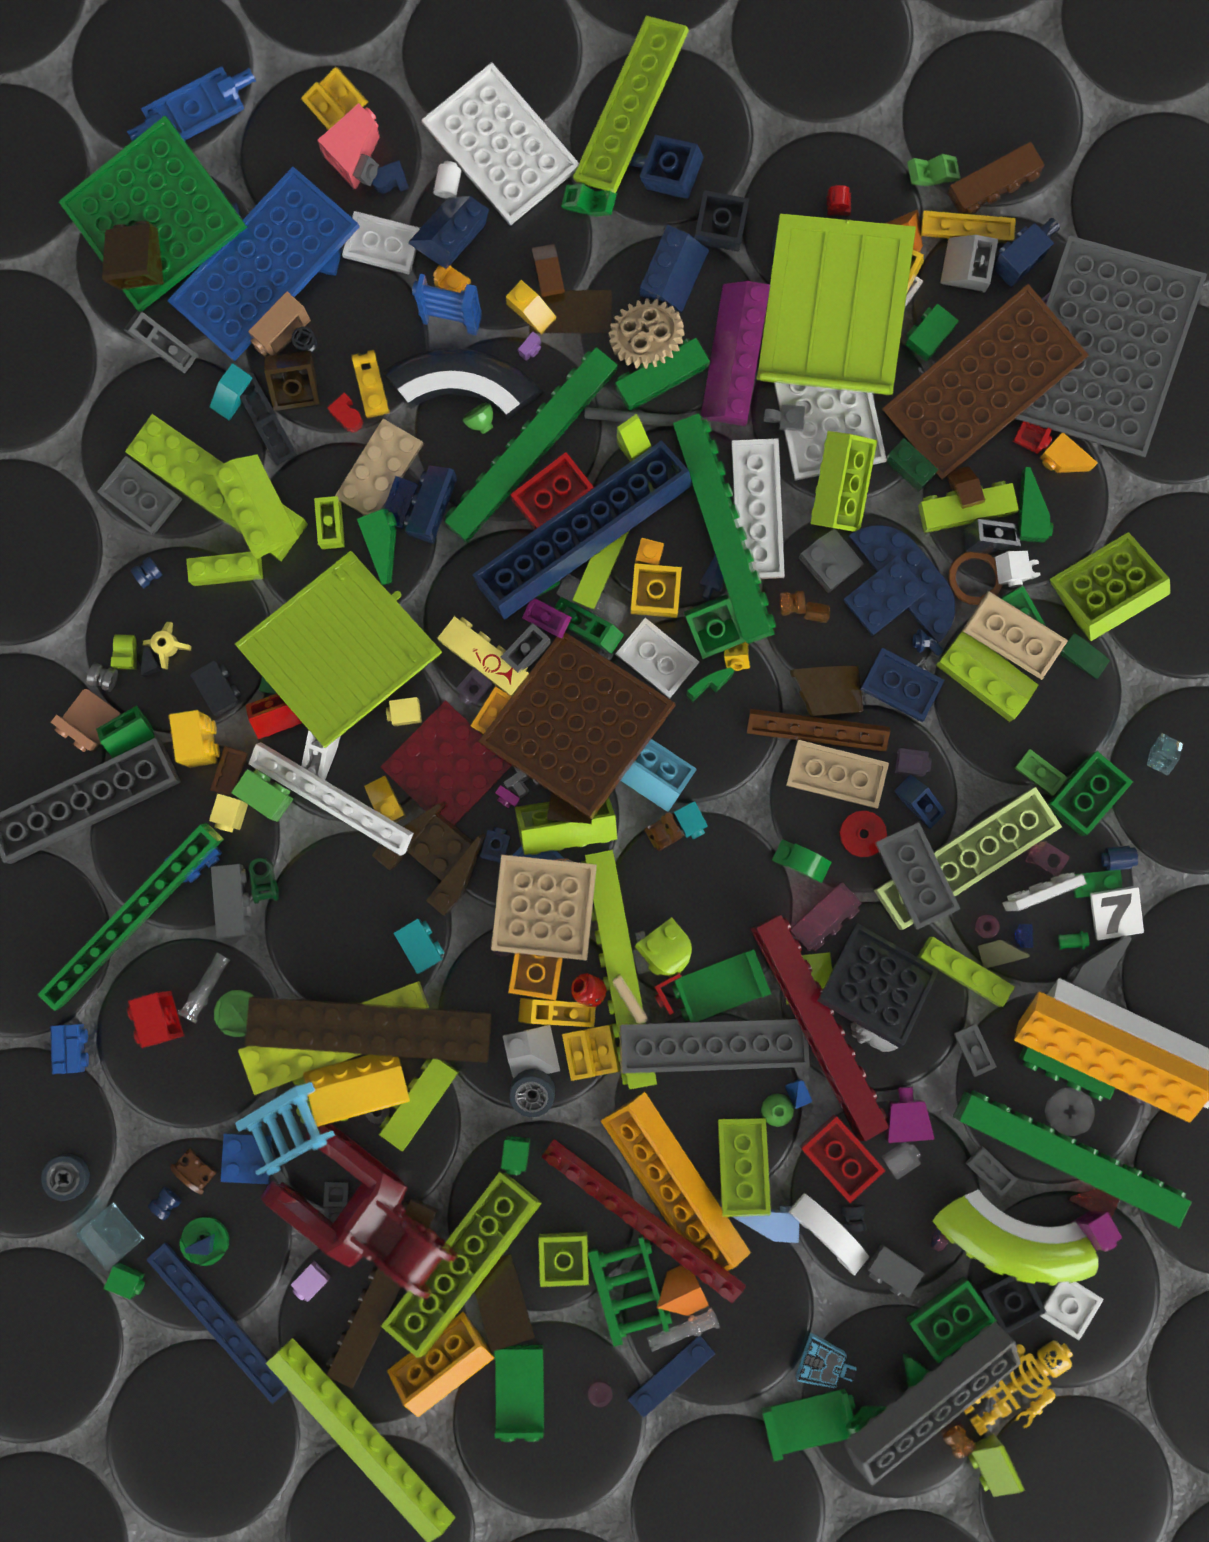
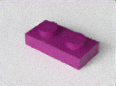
[522,598,572,638]

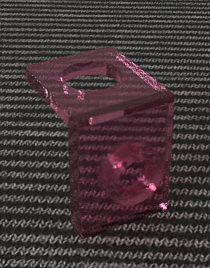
[1025,841,1070,877]

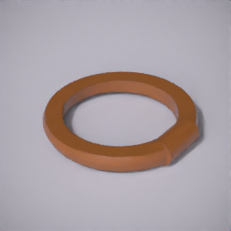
[948,552,1003,605]

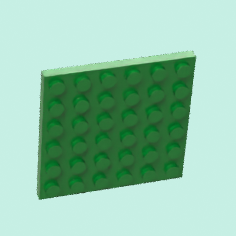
[58,115,248,312]

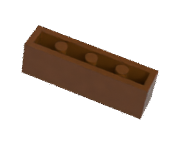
[947,142,1044,215]

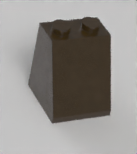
[102,221,164,290]

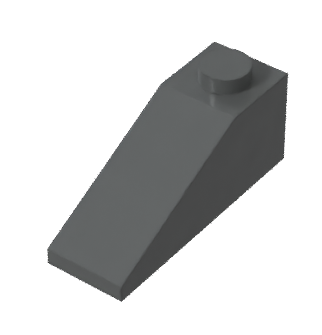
[124,311,198,374]
[1067,936,1132,996]

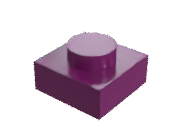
[495,785,521,808]

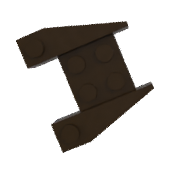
[372,801,486,916]

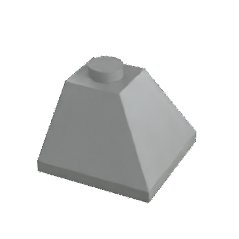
[503,1025,560,1079]

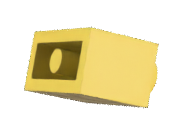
[209,794,248,832]

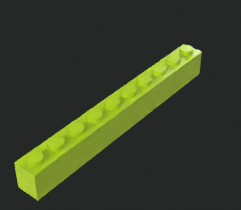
[581,850,657,1090]
[266,1338,455,1542]

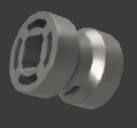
[86,662,118,692]

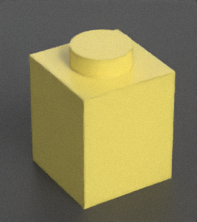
[386,697,422,726]

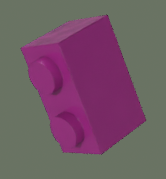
[1070,1211,1122,1252]

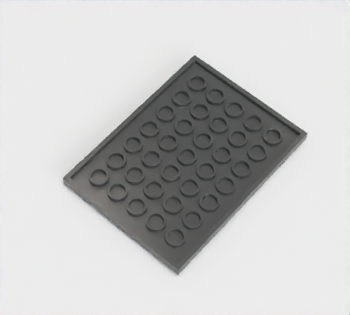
[1015,235,1207,458]

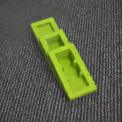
[573,530,630,610]

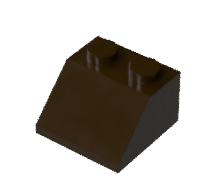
[264,350,320,411]

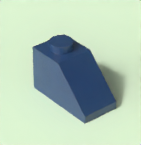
[894,774,947,829]

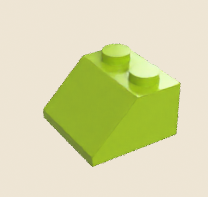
[968,1434,1024,1497]

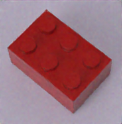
[510,452,594,530]
[127,991,184,1048]
[799,1114,885,1203]

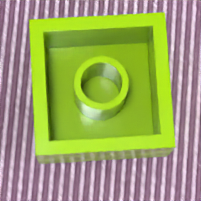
[539,1232,589,1287]

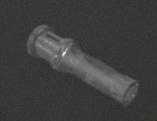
[178,953,230,1023]
[647,1307,720,1352]

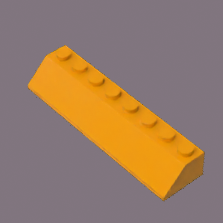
[601,1092,751,1271]

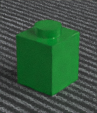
[104,1263,145,1300]

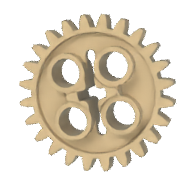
[609,299,685,369]

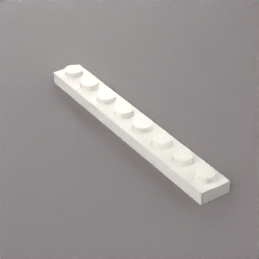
[249,742,413,856]

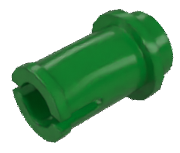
[1058,931,1089,950]

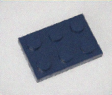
[860,648,944,722]

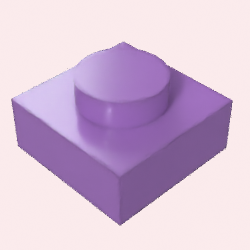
[518,332,541,361]

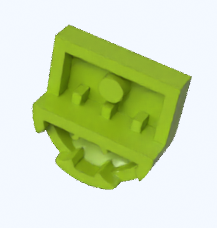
[635,918,692,977]

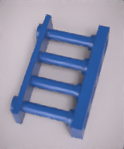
[412,274,482,336]

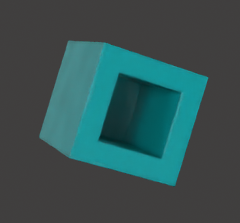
[673,801,708,839]

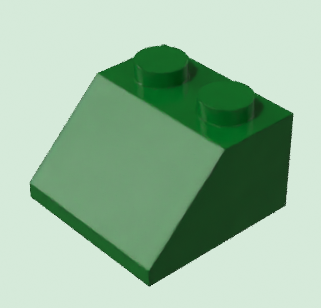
[684,594,745,659]

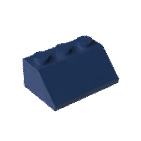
[408,196,489,269]
[640,225,709,313]
[403,465,457,544]

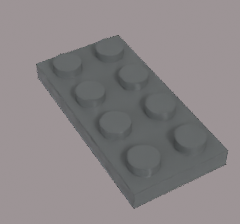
[875,822,960,929]

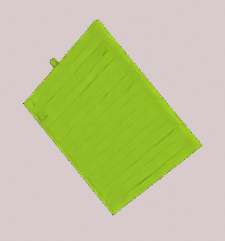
[235,551,442,748]

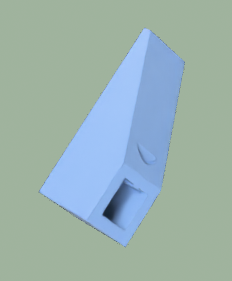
[734,1206,799,1243]

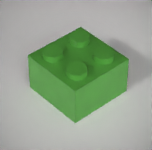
[231,769,293,822]

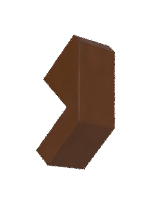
[532,244,565,297]
[947,466,985,509]

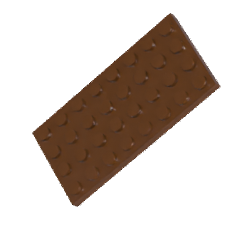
[882,284,1089,480]

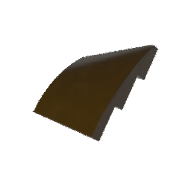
[790,666,864,717]

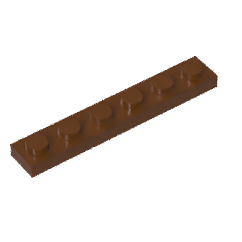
[747,709,890,751]

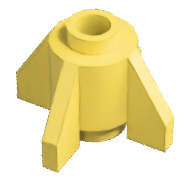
[143,622,191,669]

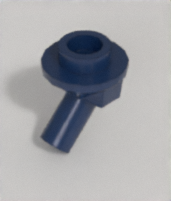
[912,629,944,656]

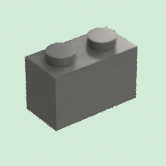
[866,1244,925,1298]

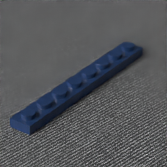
[146,1242,289,1404]

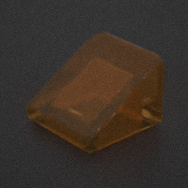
[804,602,830,623]

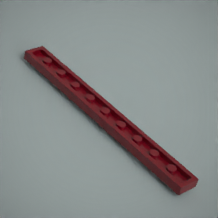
[541,1139,746,1303]

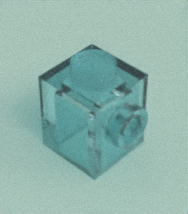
[1147,733,1183,776]

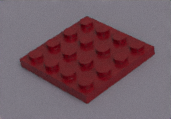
[381,700,512,826]

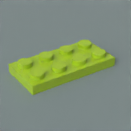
[718,1118,771,1217]

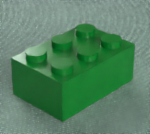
[1047,751,1133,836]
[906,1276,996,1363]

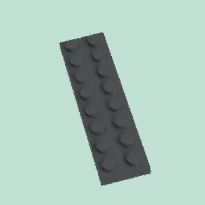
[619,1019,810,1073]

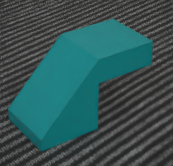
[210,363,253,420]

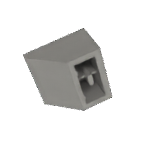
[940,235,998,292]

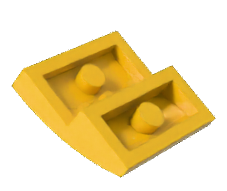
[301,67,368,130]
[562,1024,621,1081]

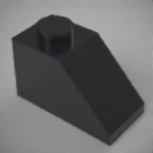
[964,519,1021,554]

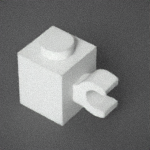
[995,551,1040,587]

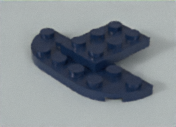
[843,525,955,643]

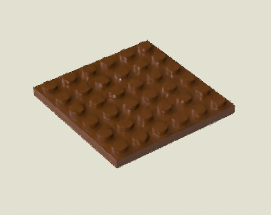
[479,632,676,819]

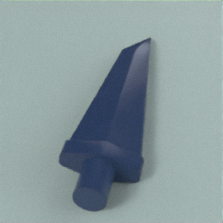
[699,554,724,600]

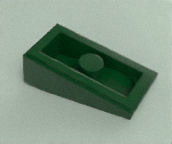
[1059,633,1110,679]

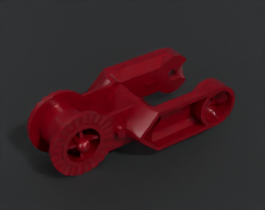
[260,1120,458,1299]

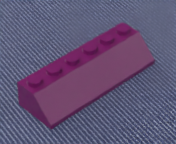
[701,281,770,427]

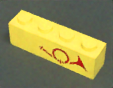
[437,616,529,696]

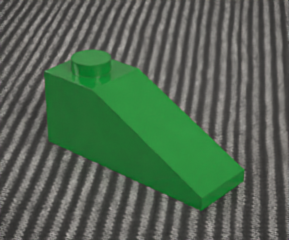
[1017,467,1053,543]
[357,509,397,585]
[554,597,624,654]

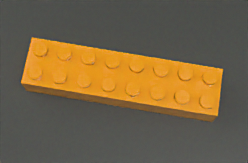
[1014,991,1209,1122]

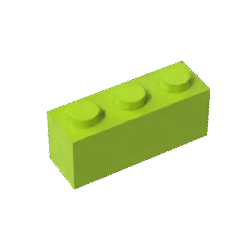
[186,552,263,586]

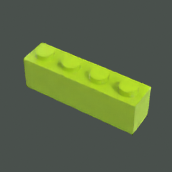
[918,481,1019,533]
[917,937,1015,1007]
[379,1059,459,1152]

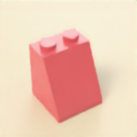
[318,103,379,189]

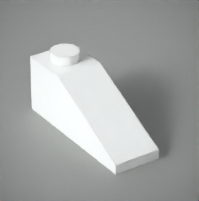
[301,731,340,780]

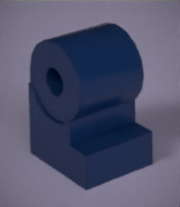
[372,161,409,194]

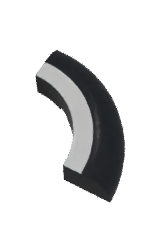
[382,348,544,421]

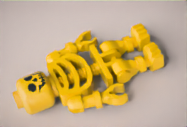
[964,1340,1073,1436]

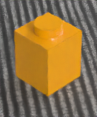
[635,538,664,565]

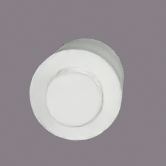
[434,161,461,199]

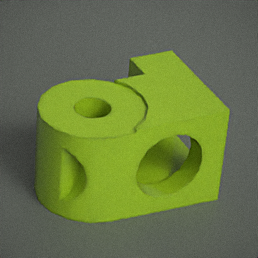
[111,635,137,670]

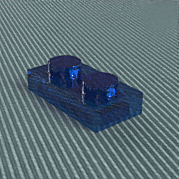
[384,476,419,528]

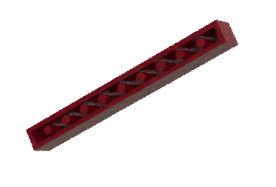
[751,915,889,1141]

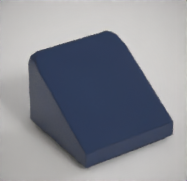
[184,1234,215,1255]

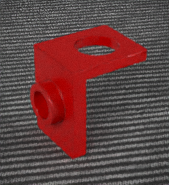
[654,973,681,1015]

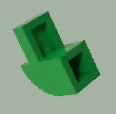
[772,839,832,883]

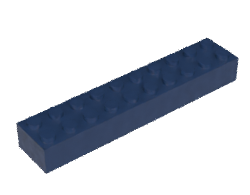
[472,440,692,620]

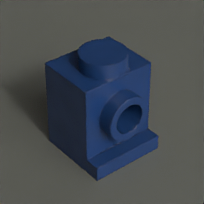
[480,827,511,863]

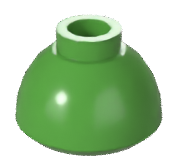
[463,403,493,434]
[761,1094,794,1127]

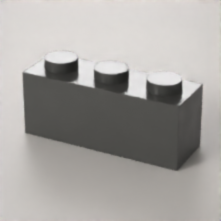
[211,864,252,938]

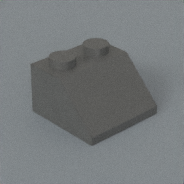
[799,529,864,593]

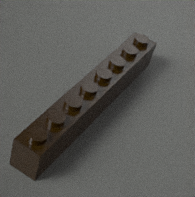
[326,1197,438,1389]

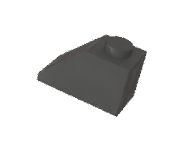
[501,623,551,673]

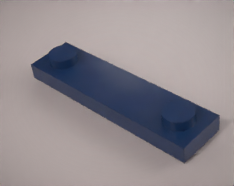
[628,1334,715,1418]

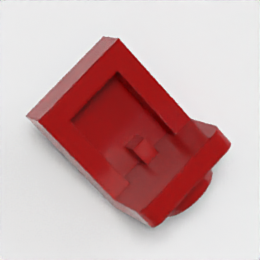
[1013,421,1052,454]

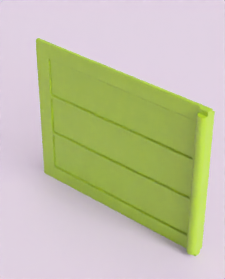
[757,214,916,395]

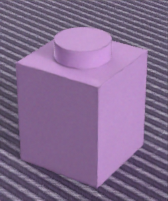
[291,1261,331,1302]

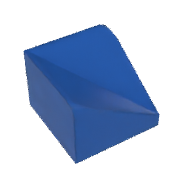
[785,1079,812,1109]

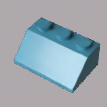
[620,739,697,812]

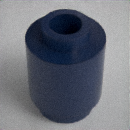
[1101,845,1138,871]

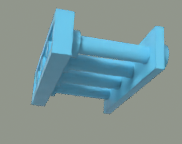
[235,1082,334,1176]

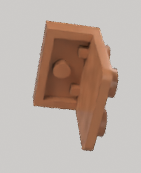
[51,689,121,752]

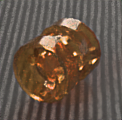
[779,590,806,616]
[942,1424,976,1459]

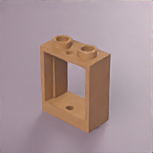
[248,292,310,357]

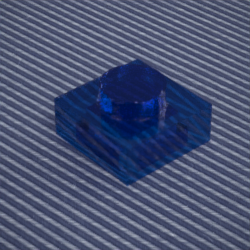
[1015,924,1034,948]

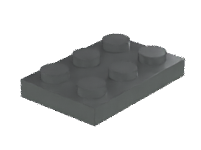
[97,456,182,536]

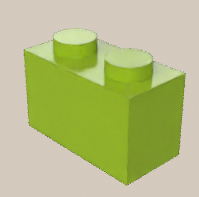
[314,496,345,549]

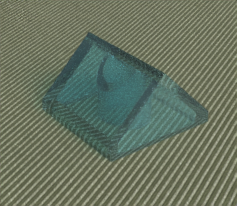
[76,1203,144,1271]

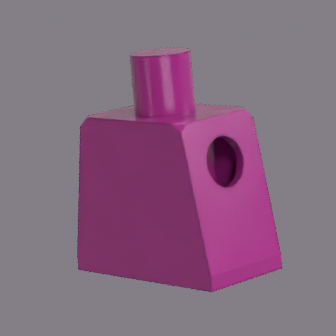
[886,1087,934,1143]

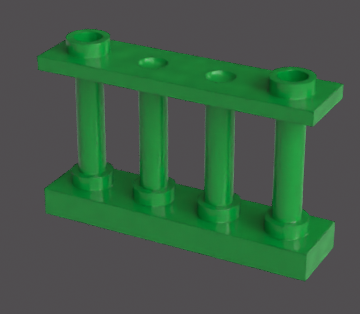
[588,1234,672,1347]

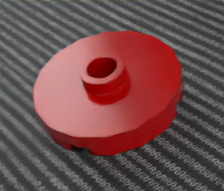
[839,811,887,858]

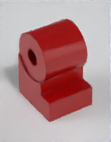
[827,185,851,215]
[328,392,363,432]

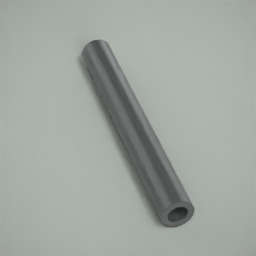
[585,407,678,427]

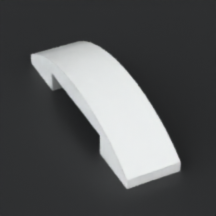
[789,1193,869,1275]

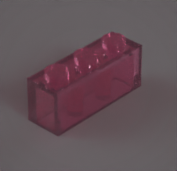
[790,882,862,952]

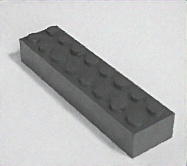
[0,738,181,864]
[845,1322,1021,1485]

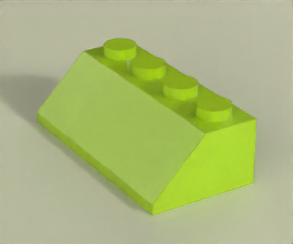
[810,431,877,532]
[211,455,299,559]
[936,630,1038,722]
[515,797,617,855]

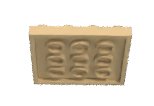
[491,855,597,960]

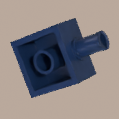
[629,135,704,199]
[993,218,1060,288]

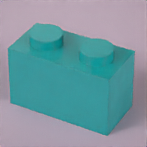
[394,919,445,974]

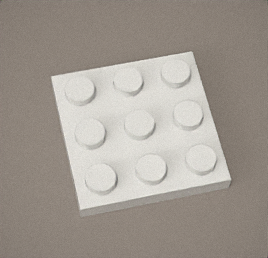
[1003,872,1086,911]

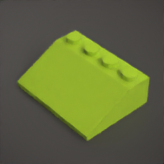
[1050,532,1170,641]

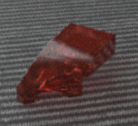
[1069,1188,1120,1218]

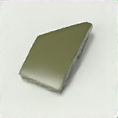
[978,940,1030,968]

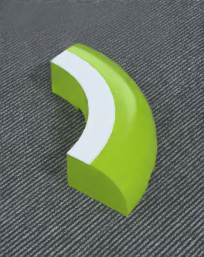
[933,1190,1098,1285]

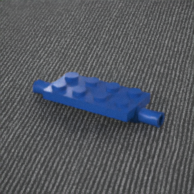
[127,67,256,141]

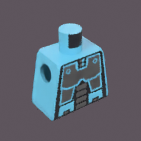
[796,1333,856,1388]

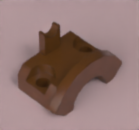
[644,812,685,851]
[170,1148,217,1194]

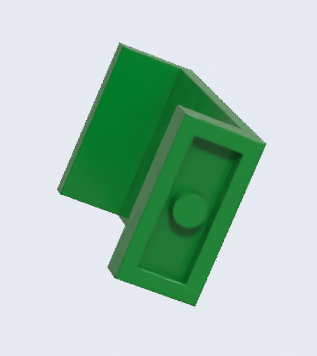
[672,949,771,1023]
[494,1345,544,1442]
[761,1388,855,1461]

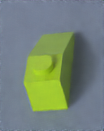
[617,414,652,462]

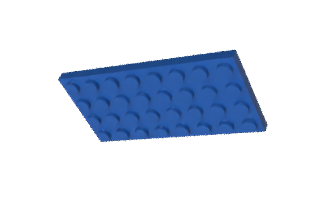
[168,167,360,362]

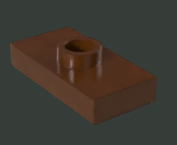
[210,746,248,798]

